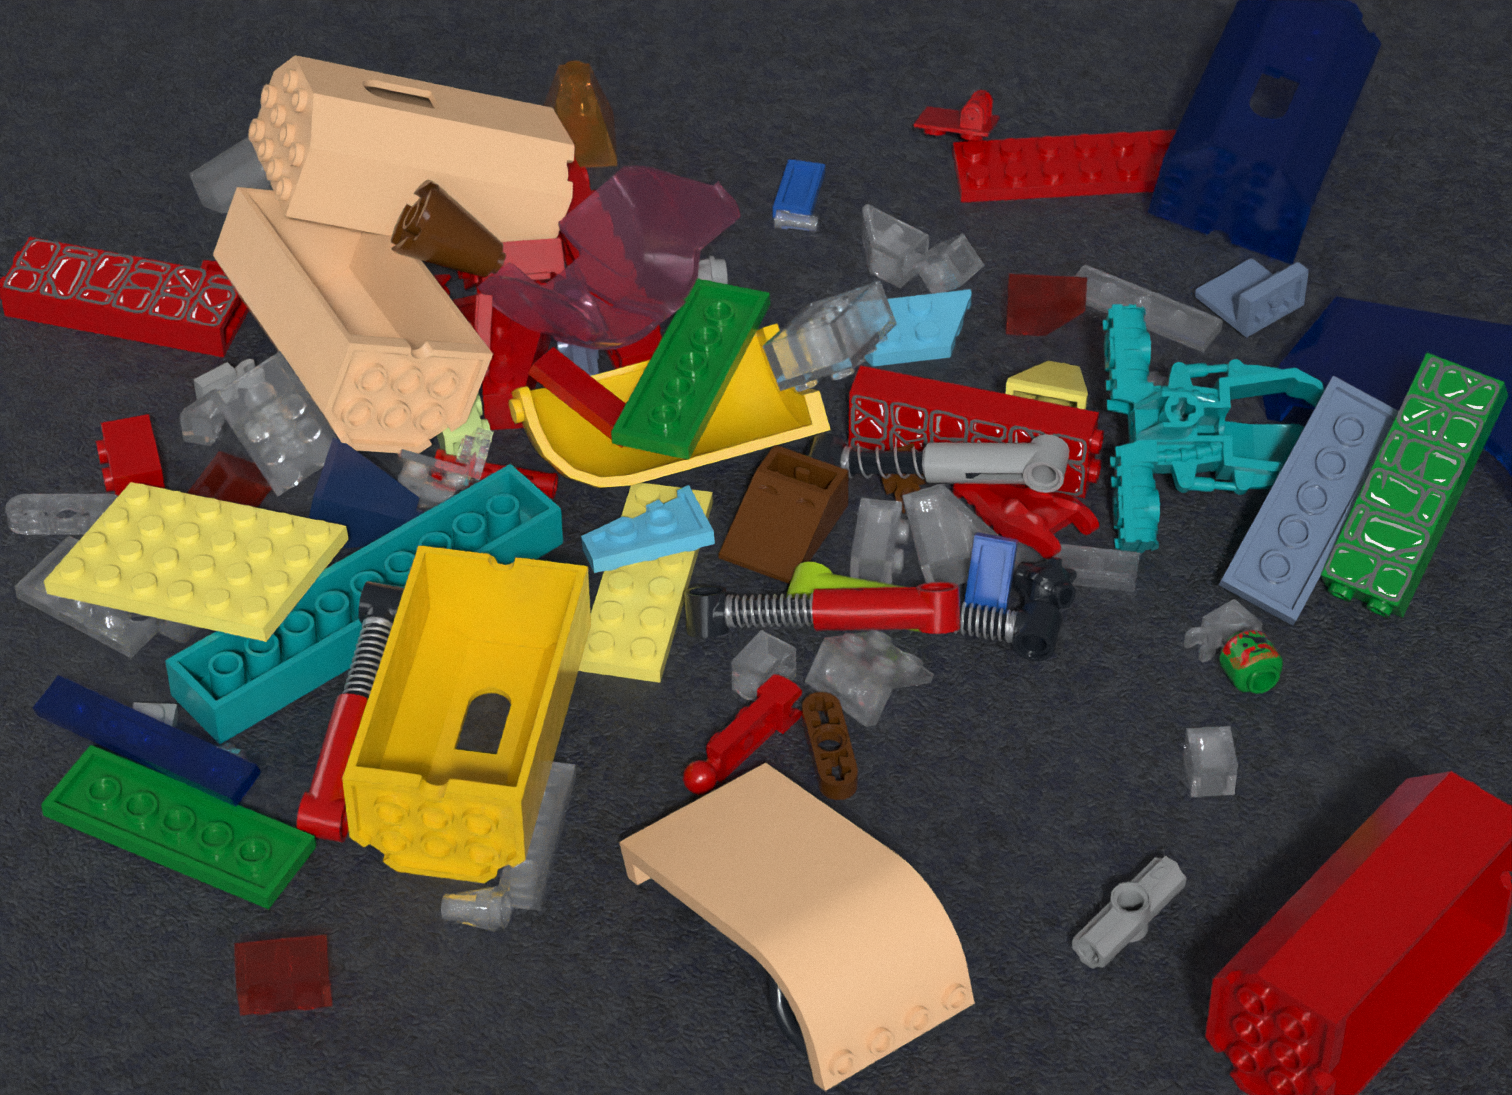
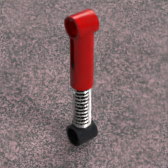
[297,581,405,842]
[684,582,961,638]

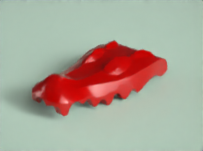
[953,484,1100,559]

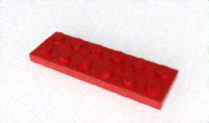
[952,130,1187,203]

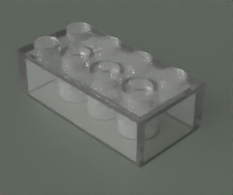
[763,280,897,392]

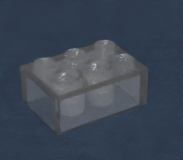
[211,351,337,497]

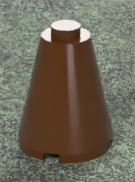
[391,180,506,278]

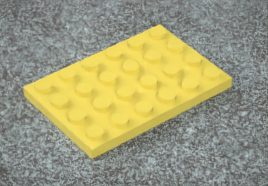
[44,482,349,642]

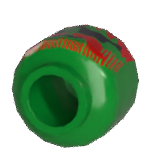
[1219,630,1283,694]

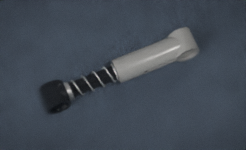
[805,433,1070,493]

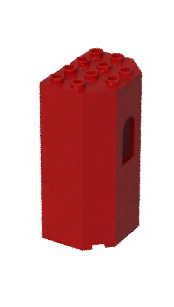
[1205,771,1512,1095]

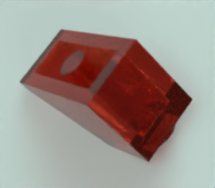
[1006,274,1087,336]
[187,451,272,508]

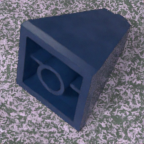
[309,437,425,549]

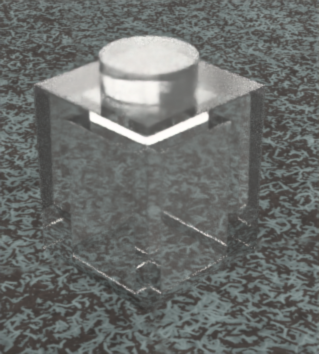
[913,234,984,294]
[731,630,796,701]
[1183,726,1238,797]

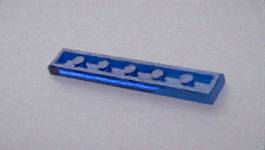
[33,675,261,807]

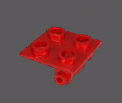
[914,90,1000,140]

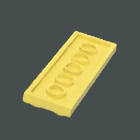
[578,482,713,683]

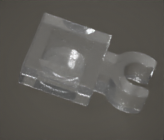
[1184,599,1263,662]

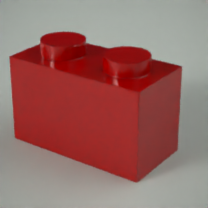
[96,414,165,498]

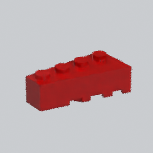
[477,282,557,430]

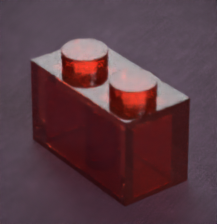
[234,934,333,1015]

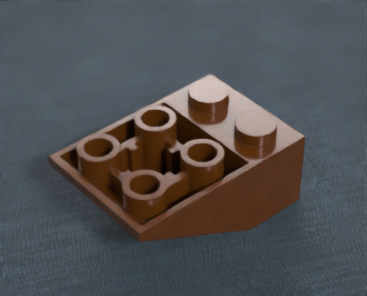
[719,445,849,584]

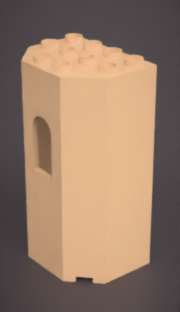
[249,55,575,242]
[213,187,493,454]

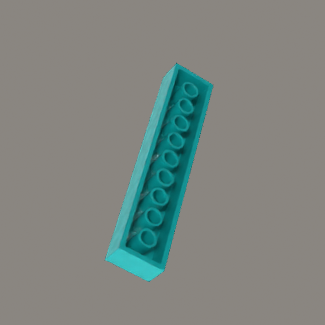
[165,464,563,745]

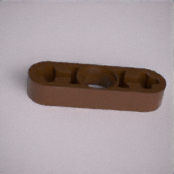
[802,692,858,800]

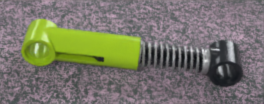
[786,562,1062,661]

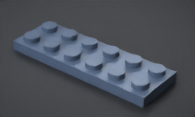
[1219,376,1399,626]

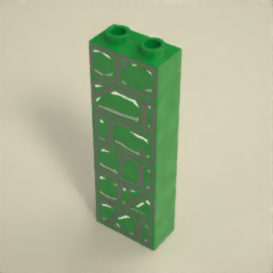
[1321,353,1508,618]

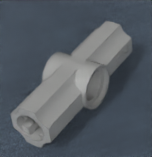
[1072,856,1186,969]

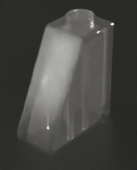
[902,484,999,585]

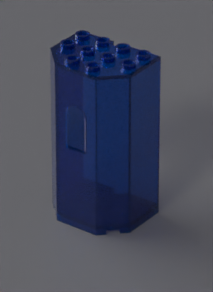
[1148,0,1381,265]

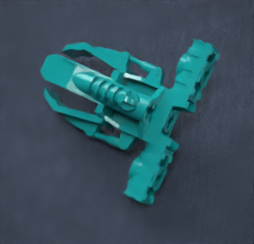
[1103,304,1325,553]

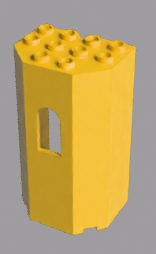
[342,545,591,883]

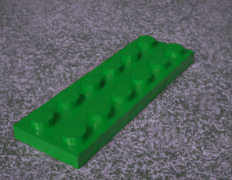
[611,278,770,460]
[41,745,316,909]

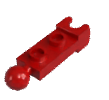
[682,674,802,795]

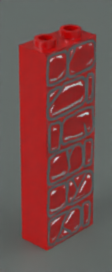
[0,237,249,358]
[849,365,1104,498]

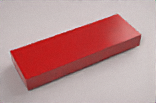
[528,347,626,448]

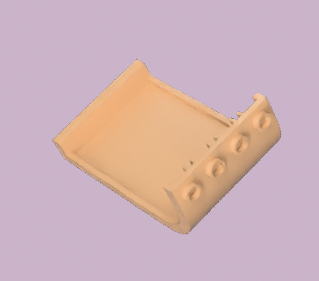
[619,763,974,1091]

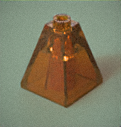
[543,61,617,167]

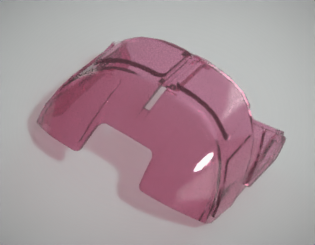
[477,166,741,350]

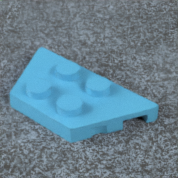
[823,289,972,367]

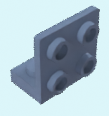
[1195,259,1309,338]

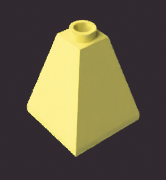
[1005,361,1088,410]

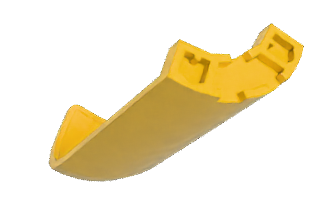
[509,324,830,488]

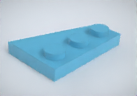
[581,485,715,573]

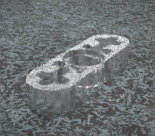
[5,494,118,535]

